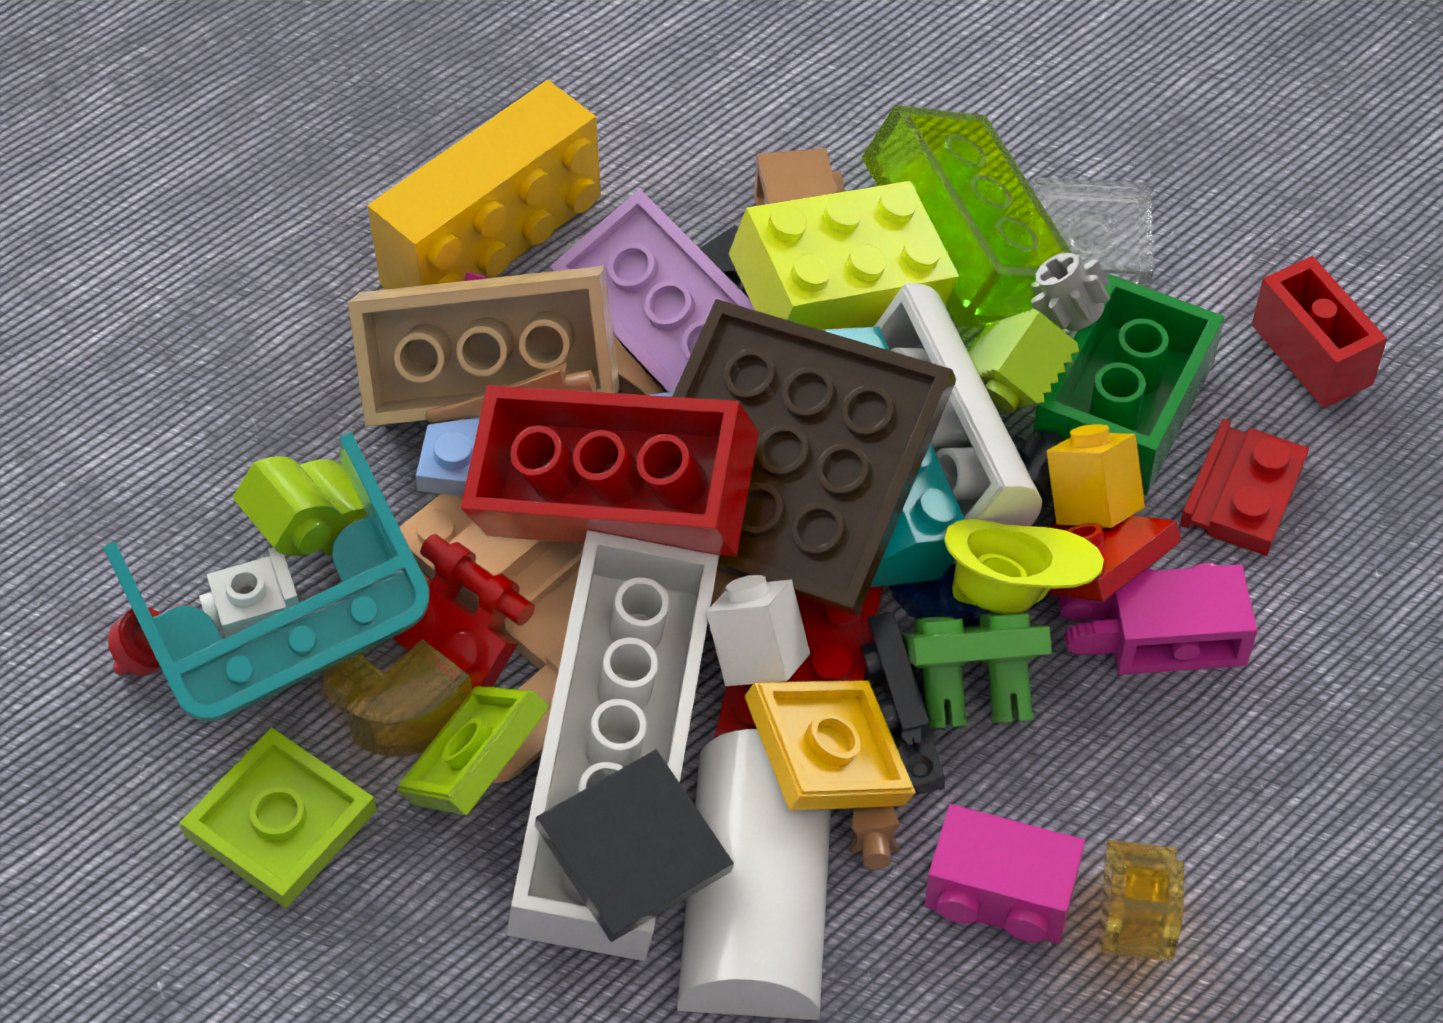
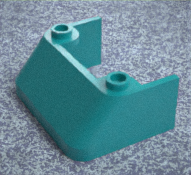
[103,432,429,722]

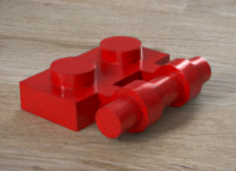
[392,534,535,695]

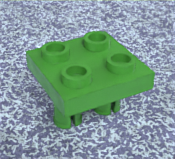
[900,612,1052,728]

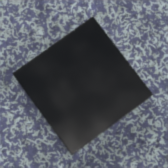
[535,749,734,942]

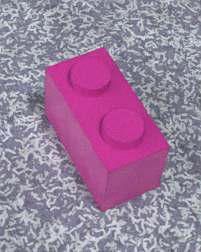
[924,804,1085,944]

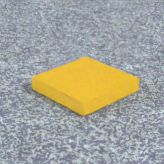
[744,681,916,811]

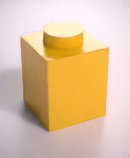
[1047,424,1145,528]

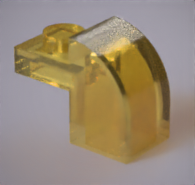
[322,639,472,757]
[1099,840,1184,962]

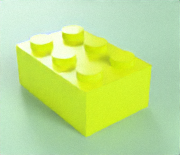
[729,181,959,330]

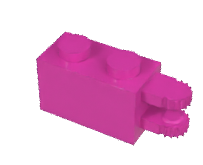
[1058,563,1257,675]

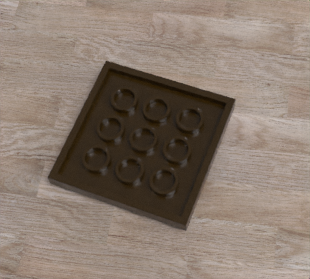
[672,299,957,617]

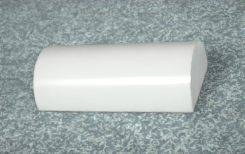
[874,283,1042,564]
[677,729,831,1020]

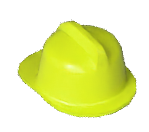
[944,519,1104,614]

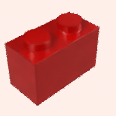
[1252,256,1387,409]

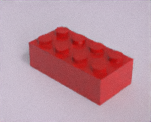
[461,385,759,556]

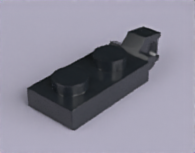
[860,611,945,798]

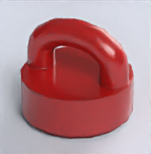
[108,607,162,676]

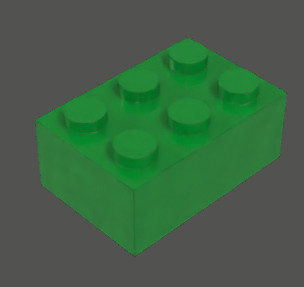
[1033,274,1225,495]

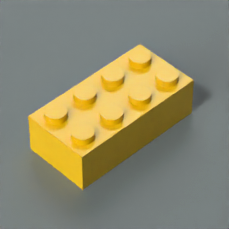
[367,79,601,289]

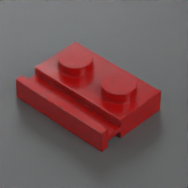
[1180,419,1309,556]

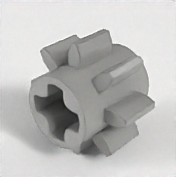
[1030,253,1110,331]

